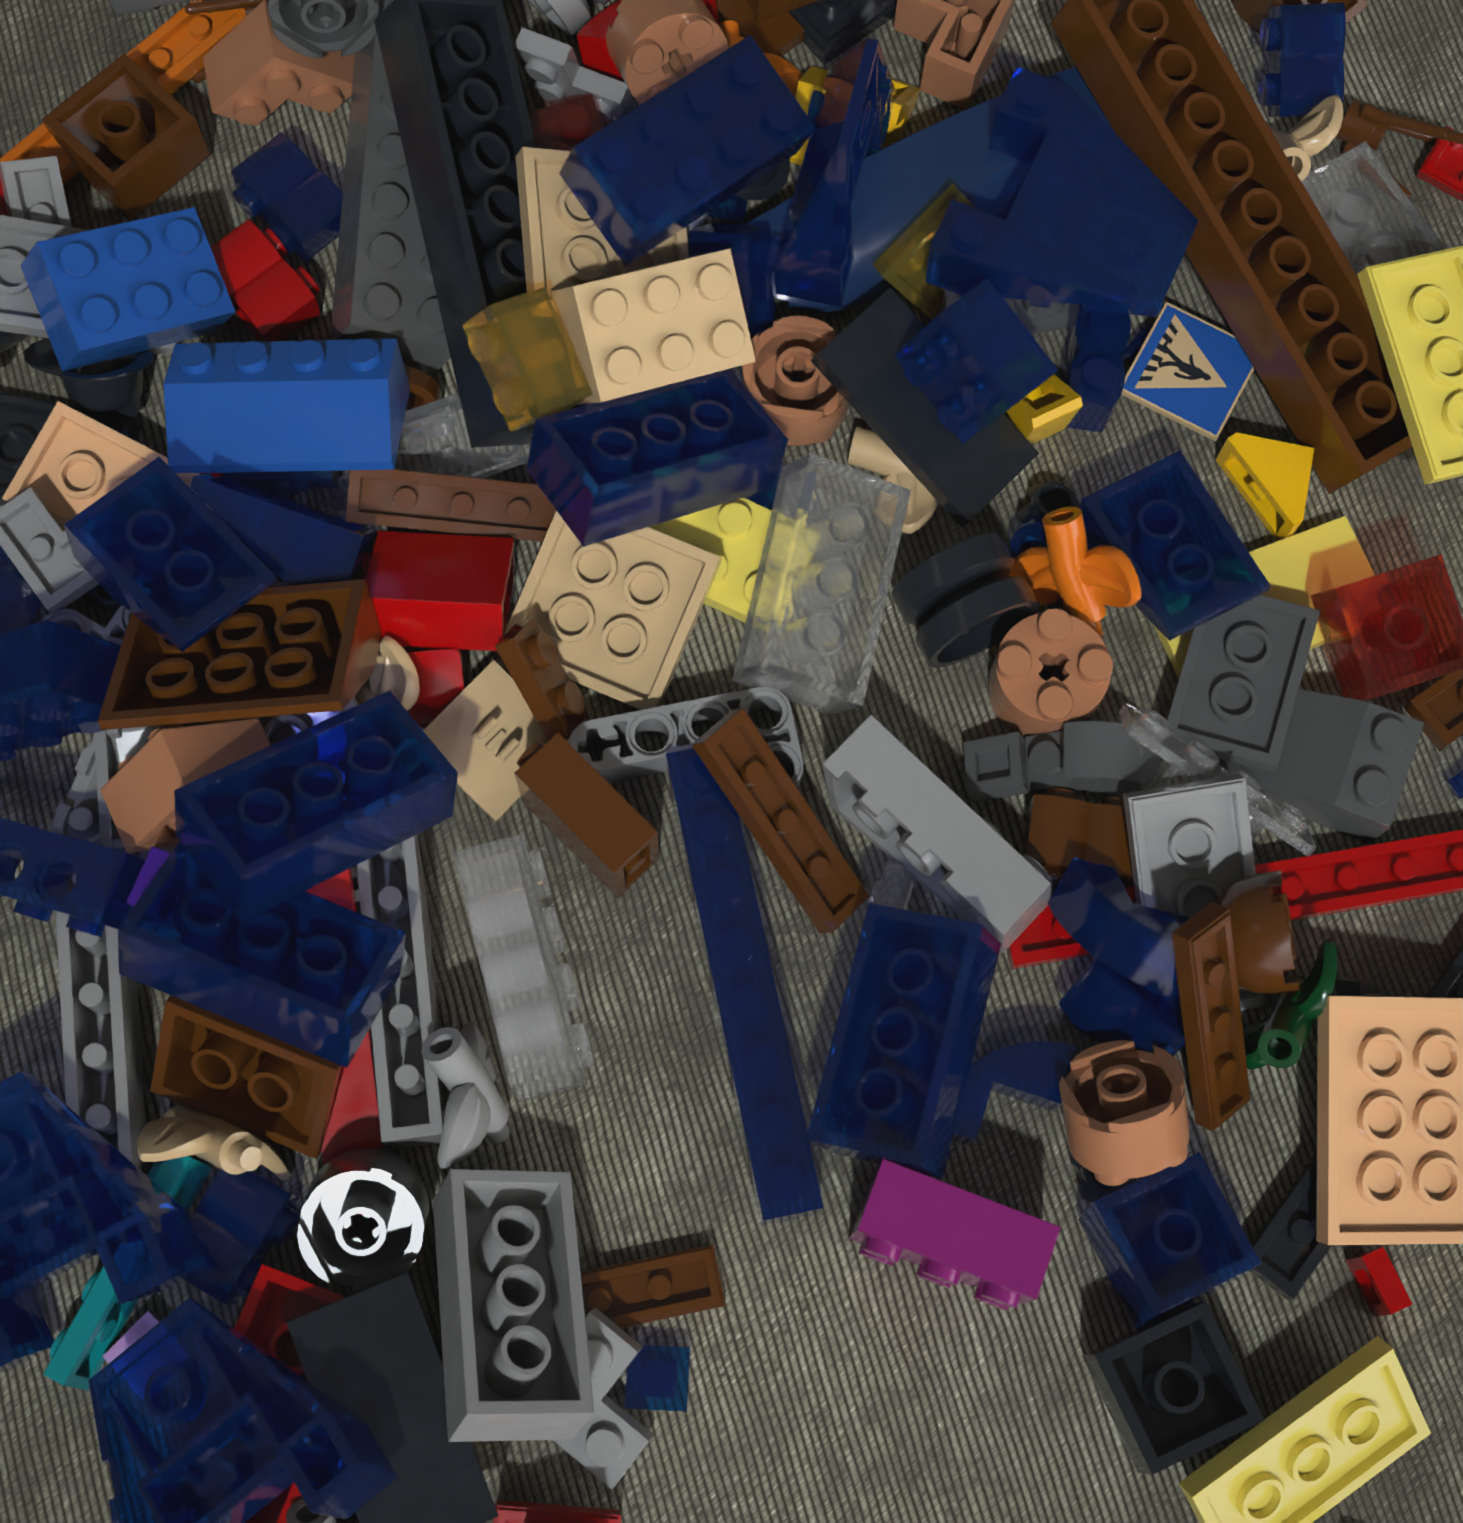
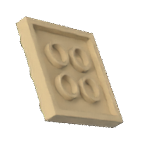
[516,147,689,319]
[506,492,722,710]

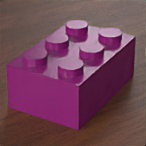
[849,1159,1061,1311]

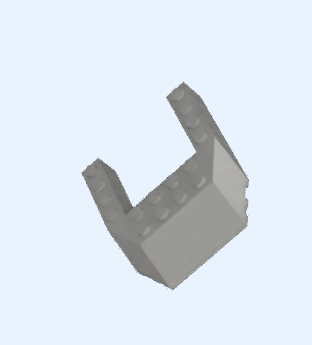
[51,697,447,1189]

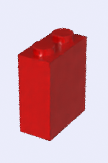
[361,531,515,651]

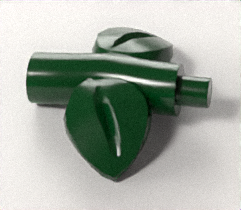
[1243,938,1337,1070]

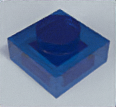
[625,1345,690,1412]

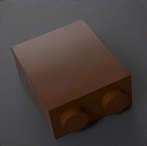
[514,733,659,898]

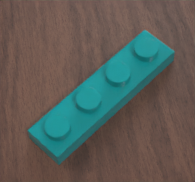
[43,1156,212,1391]

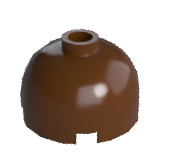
[1215,870,1300,994]

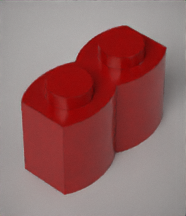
[210,219,321,342]

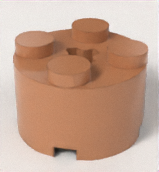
[606,0,729,117]
[741,316,849,446]
[989,608,1114,737]
[1059,1040,1190,1186]

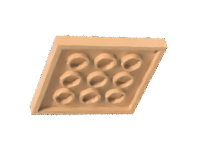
[1316,995,1463,1245]

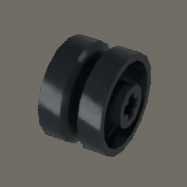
[892,533,1040,668]

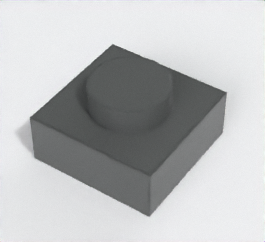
[963,732,1029,803]

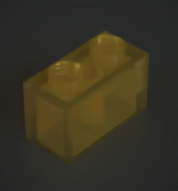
[462,288,593,432]

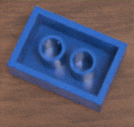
[20,207,235,371]

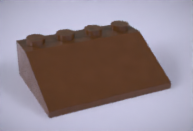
[97,579,382,730]

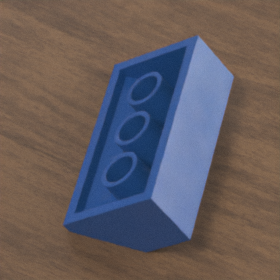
[164,338,410,474]

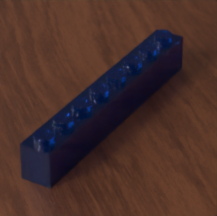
[666,748,824,1226]

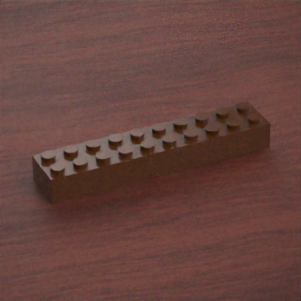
[1051,0,1412,494]

